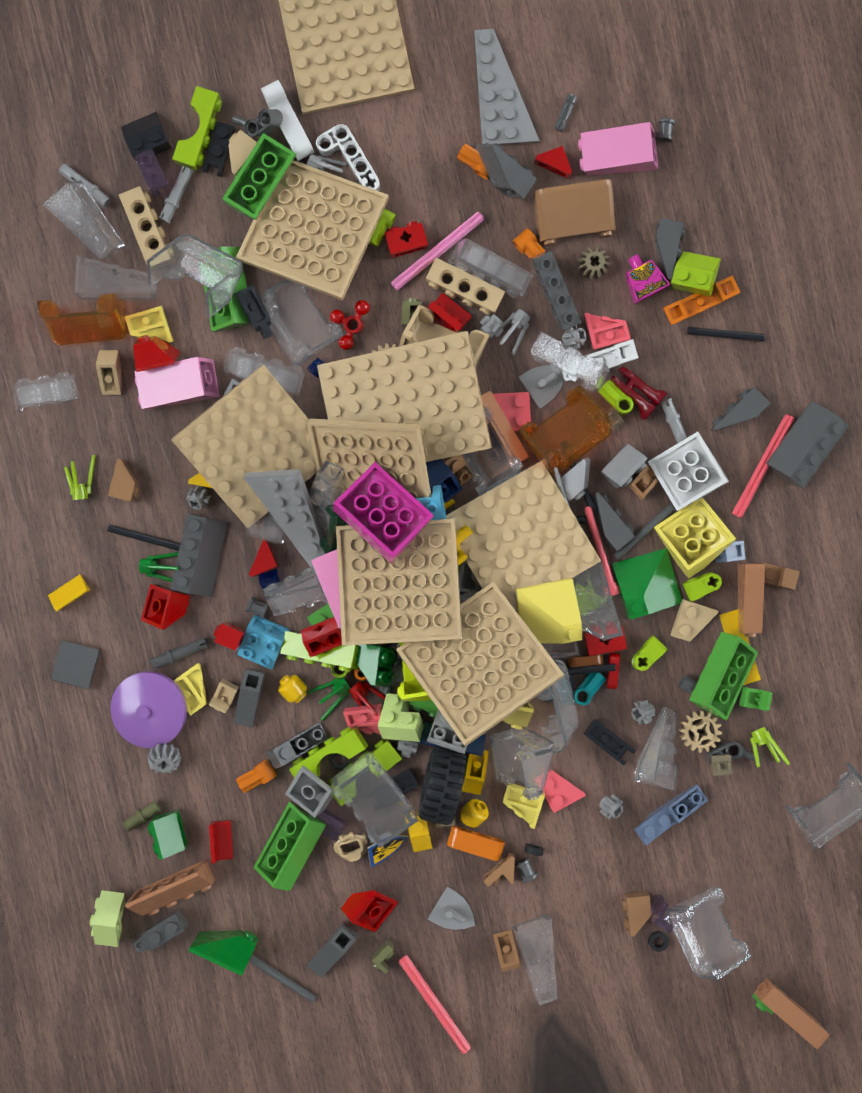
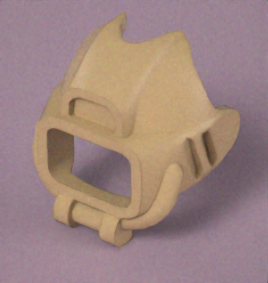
[334,832,368,862]

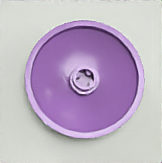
[111,671,187,748]

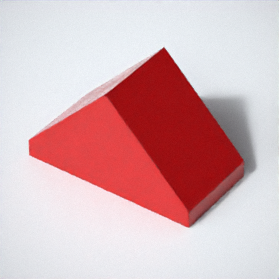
[534,146,572,180]
[249,540,279,577]

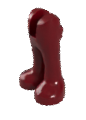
[610,366,668,421]

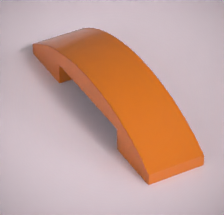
[663,275,741,325]

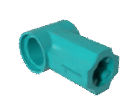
[572,673,606,706]

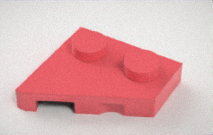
[584,313,631,350]
[493,392,531,432]
[343,704,382,735]
[535,769,586,813]

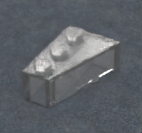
[13,372,78,412]
[263,567,328,616]

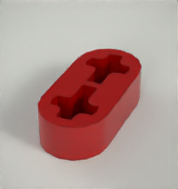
[606,653,620,690]

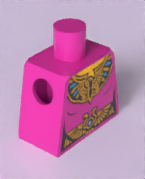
[625,254,670,304]

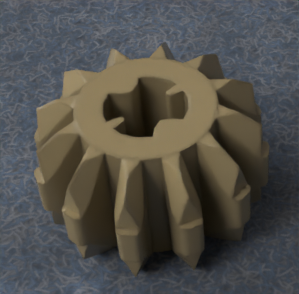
[577,246,610,279]

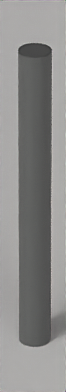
[613,504,675,560]
[249,955,316,1003]

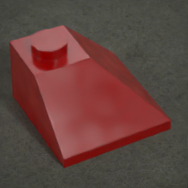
[133,335,180,372]
[140,584,190,630]
[341,890,399,932]

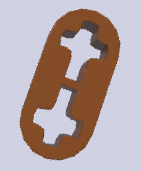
[567,654,604,667]

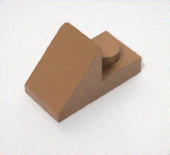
[627,464,659,500]
[761,563,800,590]
[483,852,515,887]
[493,930,521,972]

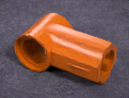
[457,143,489,179]
[512,228,545,261]
[236,759,277,793]

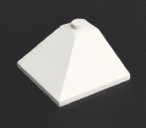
[648,432,729,511]

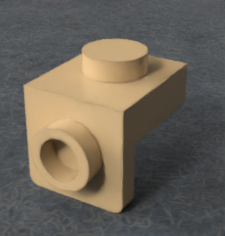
[209,678,239,713]

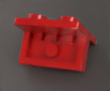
[428,293,471,333]

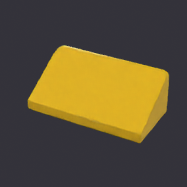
[48,574,91,612]

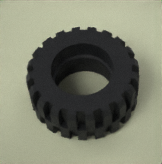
[418,746,466,825]

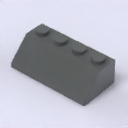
[766,401,849,488]
[170,514,228,597]

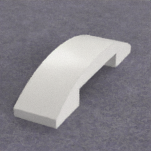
[560,339,639,382]

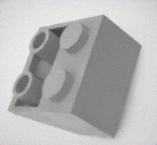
[599,444,648,488]
[427,710,468,754]

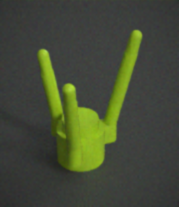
[64,455,96,500]
[750,727,790,767]

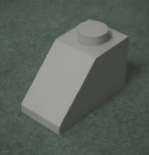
[555,457,590,501]

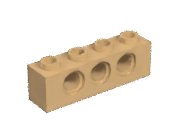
[119,186,173,270]
[426,258,505,316]

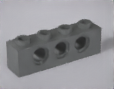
[530,250,581,331]

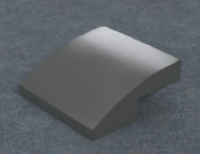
[51,640,100,690]

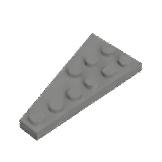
[474,29,540,146]
[244,469,328,570]

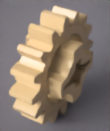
[679,710,722,753]

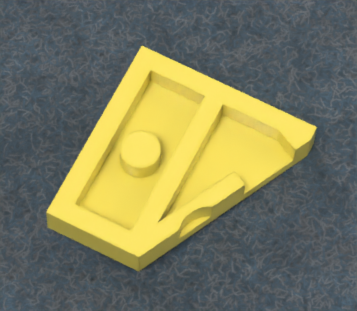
[125,306,174,342]
[174,663,207,716]
[503,782,545,829]

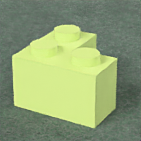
[378,694,424,742]
[90,890,126,947]

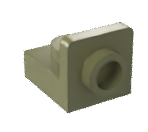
[402,298,422,327]
[372,939,394,974]

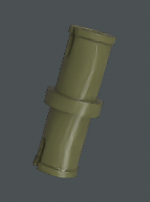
[122,800,161,832]

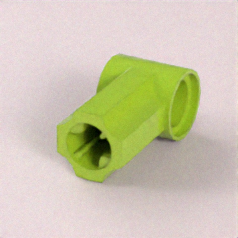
[368,208,396,247]
[598,380,634,416]

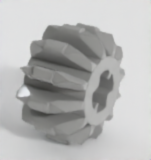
[147,742,181,774]

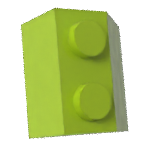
[671,251,721,297]

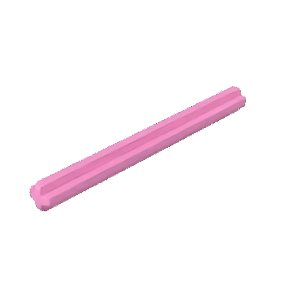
[391,212,484,290]

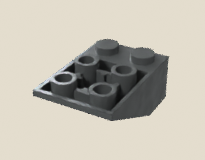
[476,143,536,199]

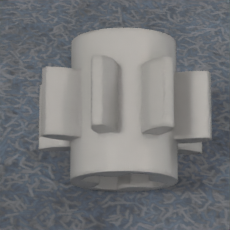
[480,314,504,338]
[562,325,586,350]
[186,486,211,510]
[631,700,656,724]
[397,740,418,758]
[599,794,623,820]

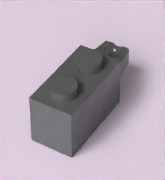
[133,908,189,953]

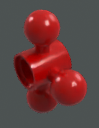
[330,300,370,350]

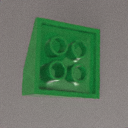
[611,548,682,620]
[188,930,259,976]

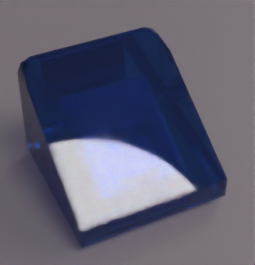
[259,569,283,597]

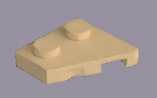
[670,599,718,642]

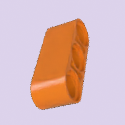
[447,826,505,861]

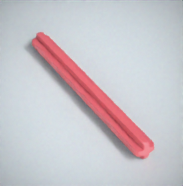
[732,414,795,518]
[399,955,471,1054]

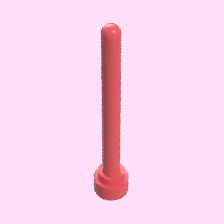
[585,506,621,597]

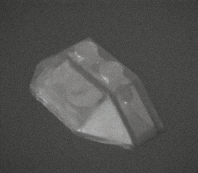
[573,561,623,641]

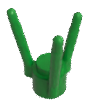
[139,552,179,582]
[307,677,351,721]

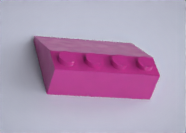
[333,462,434,563]

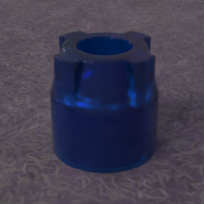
[307,357,325,378]

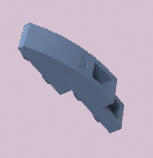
[634,784,708,845]

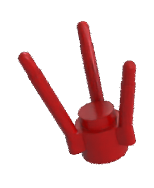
[349,681,386,716]

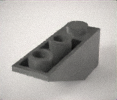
[654,218,685,282]
[710,387,770,431]
[594,492,635,551]
[234,667,267,728]
[266,722,329,769]
[306,921,358,977]

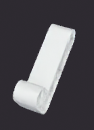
[261,80,315,161]
[316,124,380,191]

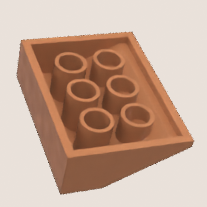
[125,859,215,916]

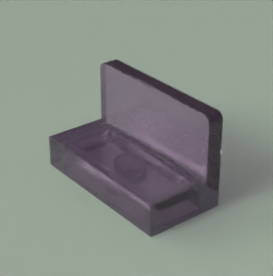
[317,809,346,841]
[650,895,674,933]

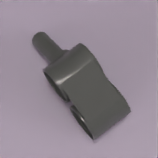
[232,109,283,137]
[705,740,761,765]

